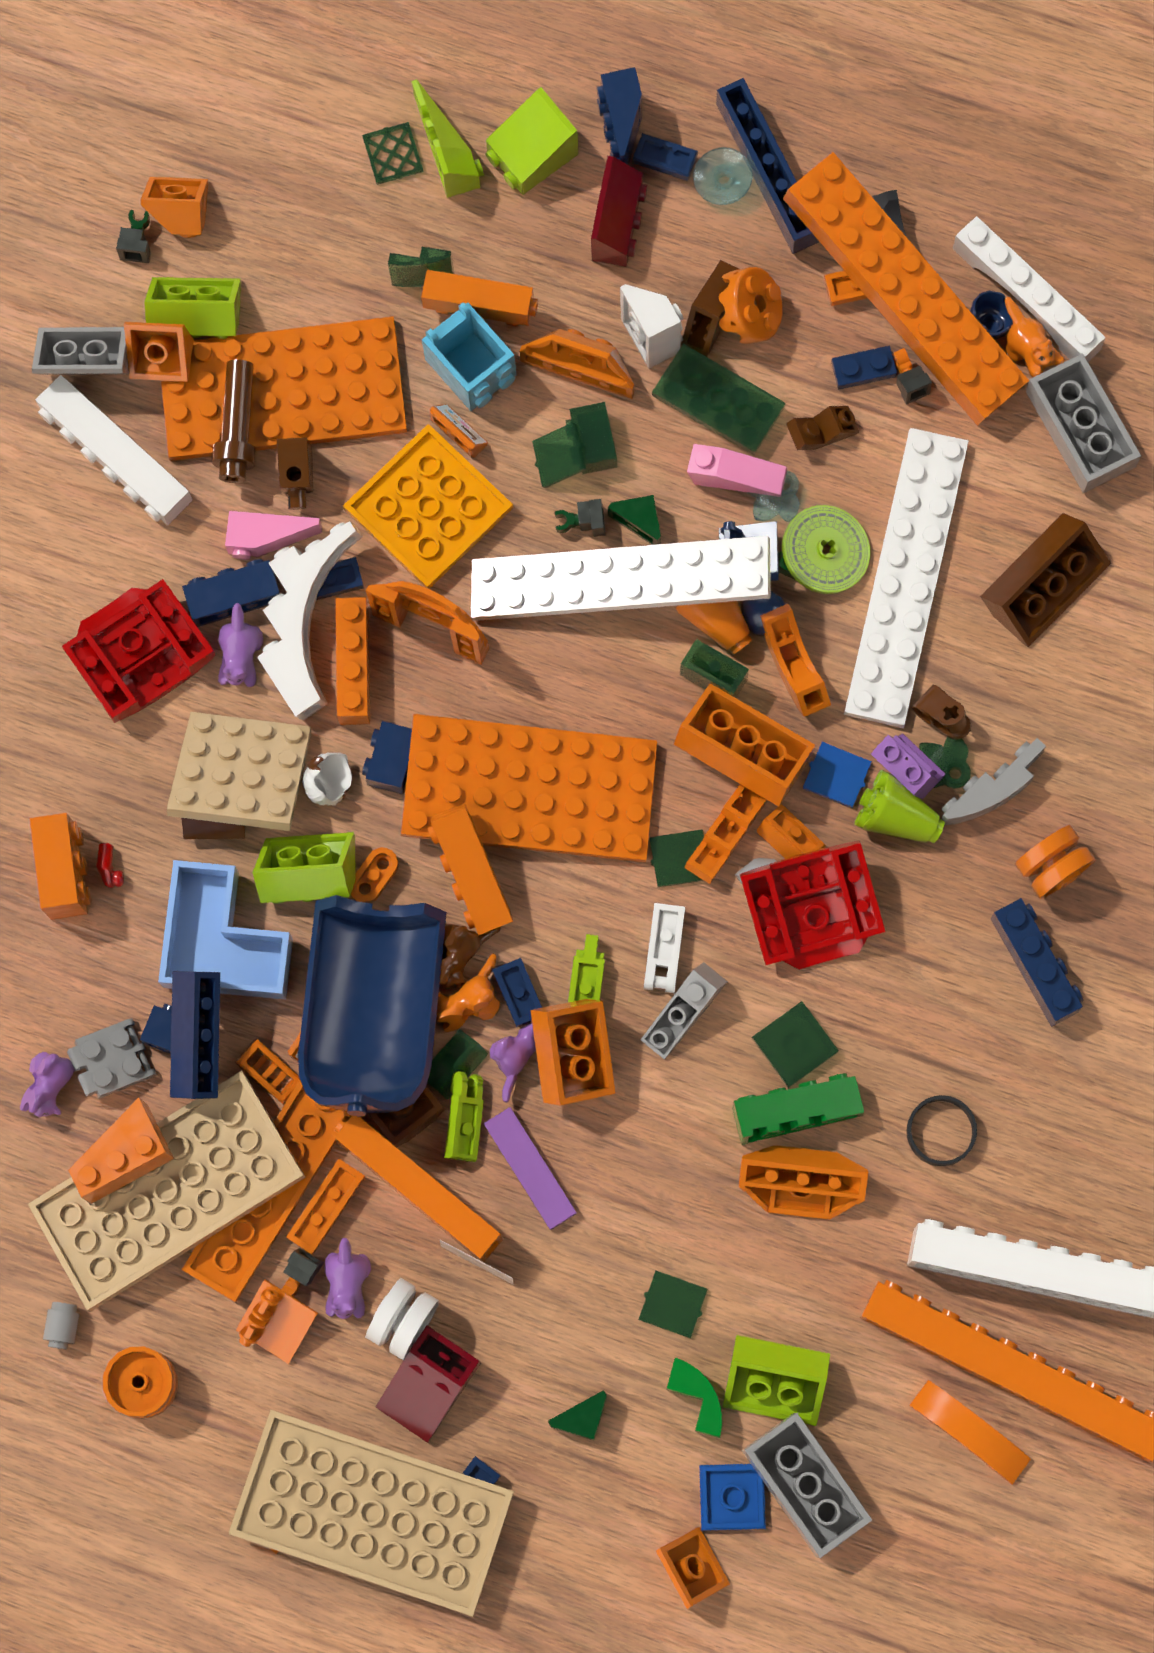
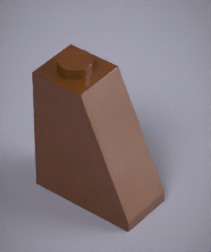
[680,260,739,357]

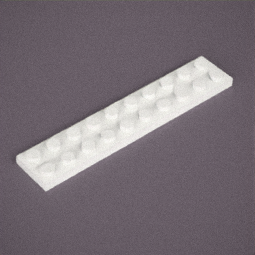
[844,428,969,728]
[471,536,771,621]

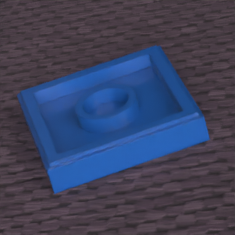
[699,1464,766,1530]

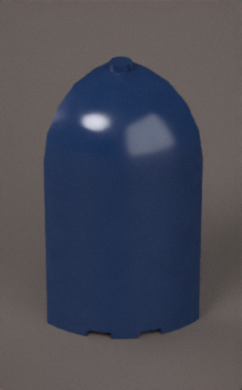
[298,895,447,1116]

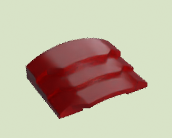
[62,579,216,723]
[740,840,886,970]

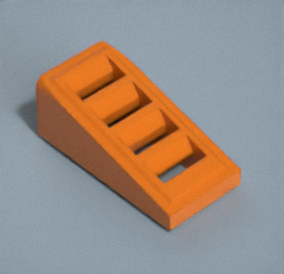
[234,1039,300,1104]

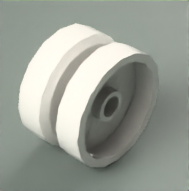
[365,1278,440,1360]

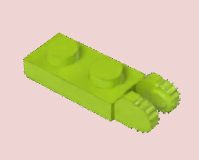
[444,1071,484,1162]

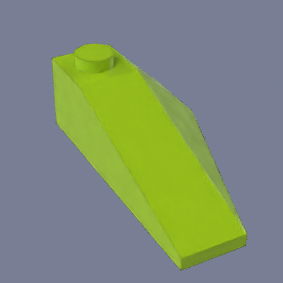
[411,79,484,198]

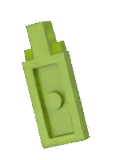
[568,934,605,1002]

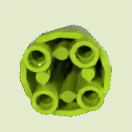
[854,770,945,843]

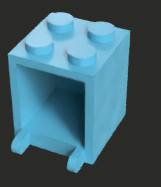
[422,302,517,411]

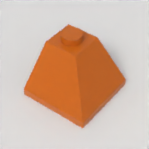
[140,177,208,238]

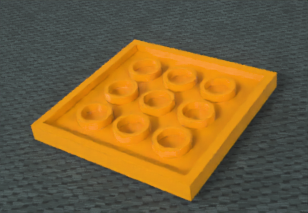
[343,424,514,589]

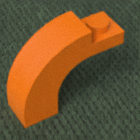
[760,604,831,717]

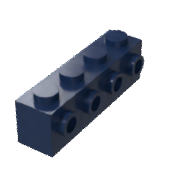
[991,898,1084,1027]
[170,971,220,1099]

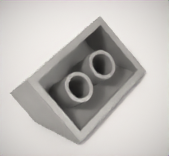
[32,327,129,375]

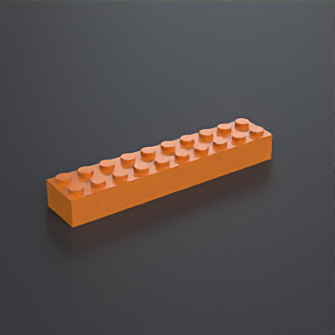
[783,152,1029,426]

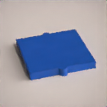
[803,742,872,808]

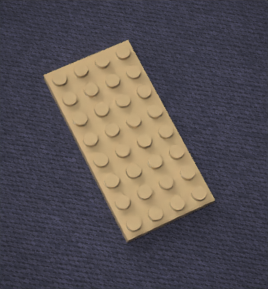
[28,1071,305,1312]
[228,1410,514,1617]

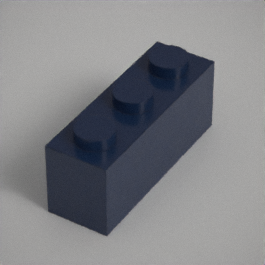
[182,559,280,627]

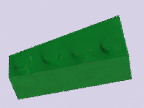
[732,1073,864,1145]

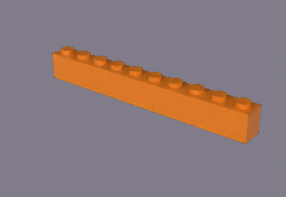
[860,1280,1154,1462]

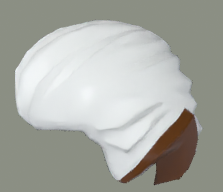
[302,752,352,806]

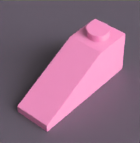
[687,444,787,497]
[225,511,322,560]

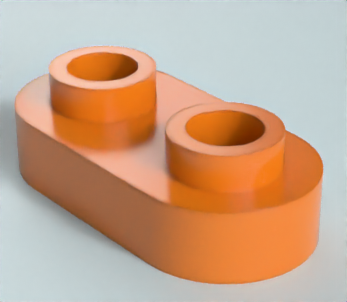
[351,847,399,903]

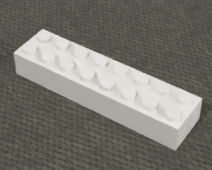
[907,1219,1154,1319]

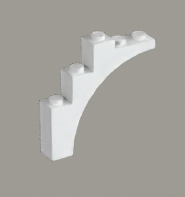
[257,521,363,721]

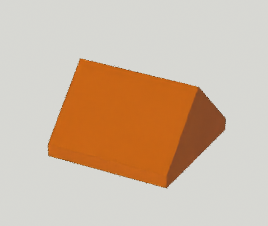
[124,322,194,382]
[656,1527,730,1609]

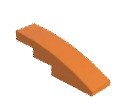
[684,784,768,884]

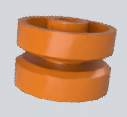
[1015,825,1096,900]
[103,1346,178,1418]

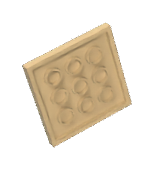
[167,712,311,831]

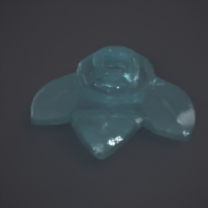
[746,471,800,522]

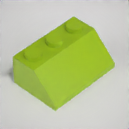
[144,277,241,339]
[252,832,356,904]
[723,1335,830,1426]

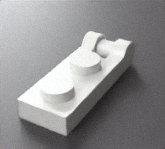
[644,903,685,993]

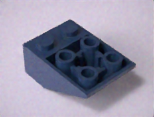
[596,67,642,165]

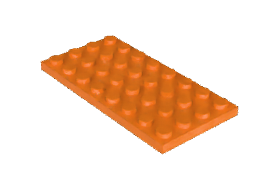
[161,316,407,461]
[401,714,657,862]

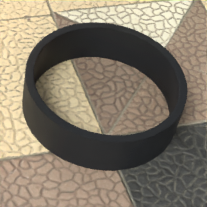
[907,1095,977,1166]

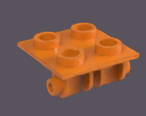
[236,1279,318,1364]

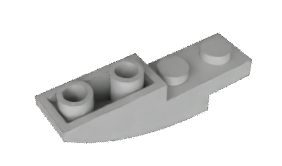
[941,738,1046,826]

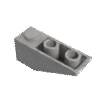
[641,962,728,1059]

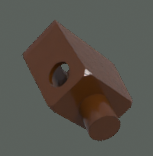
[277,438,313,510]

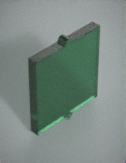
[532,422,586,488]
[650,829,704,888]
[638,1270,708,1339]

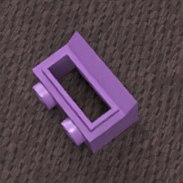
[871,733,946,799]

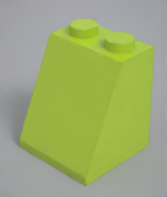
[485,87,579,195]

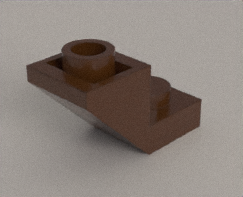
[786,406,859,450]

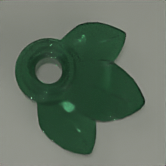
[919,736,971,789]

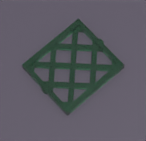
[362,122,423,185]

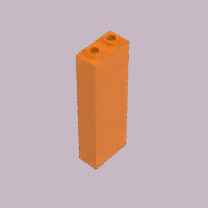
[334,1116,503,1263]

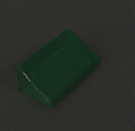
[427,1029,488,1100]

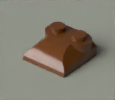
[368,1086,444,1148]

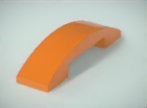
[909,1380,1031,1485]

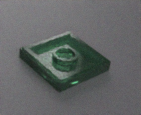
[751,1001,839,1089]

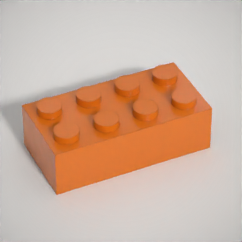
[673,683,816,807]

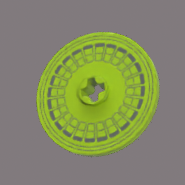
[782,505,870,594]

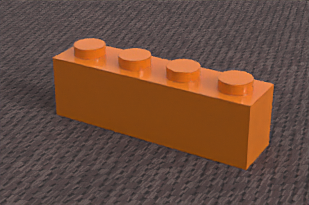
[335,597,370,725]
[428,803,513,935]

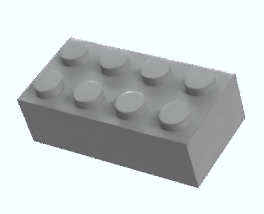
[1026,353,1141,493]
[742,1413,872,1558]

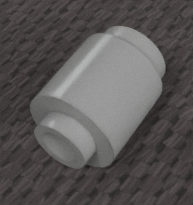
[43,1302,79,1349]

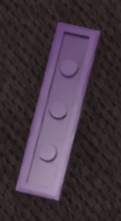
[484,1107,577,1230]

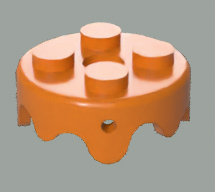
[719,267,783,344]

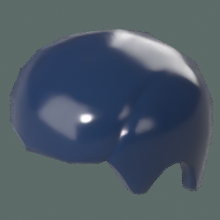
[970,290,1013,340]
[741,591,786,636]

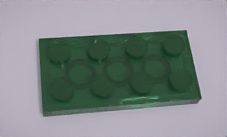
[652,343,786,455]

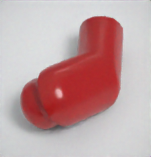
[96,843,124,888]

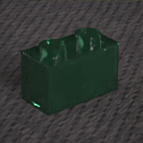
[565,402,617,475]
[680,639,749,698]

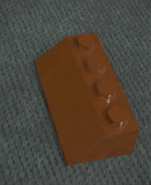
[980,513,1111,647]

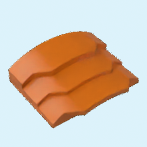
[366,581,489,665]

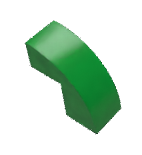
[666,1358,722,1438]

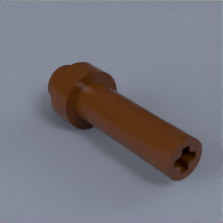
[212,360,256,483]

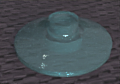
[693,147,753,205]

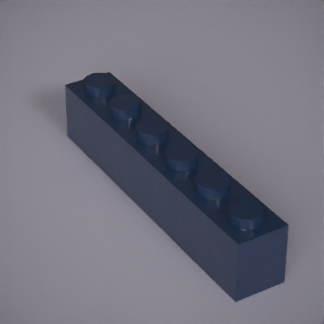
[716,78,819,254]

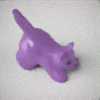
[218,603,263,687]
[490,1022,536,1103]
[20,1052,75,1118]
[324,1238,371,1319]

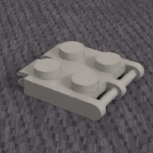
[67,1018,157,1099]

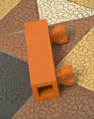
[421,270,538,326]

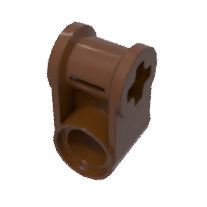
[912,684,972,739]

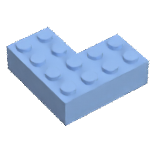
[158,860,293,1000]

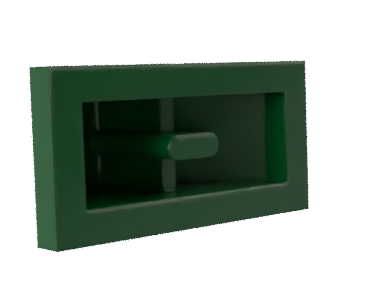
[608,495,661,545]
[548,1390,607,1441]

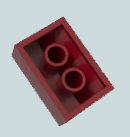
[591,155,647,267]

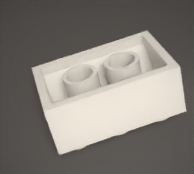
[620,284,683,369]

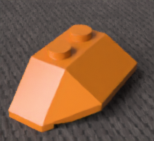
[519,329,634,399]
[738,1145,868,1220]

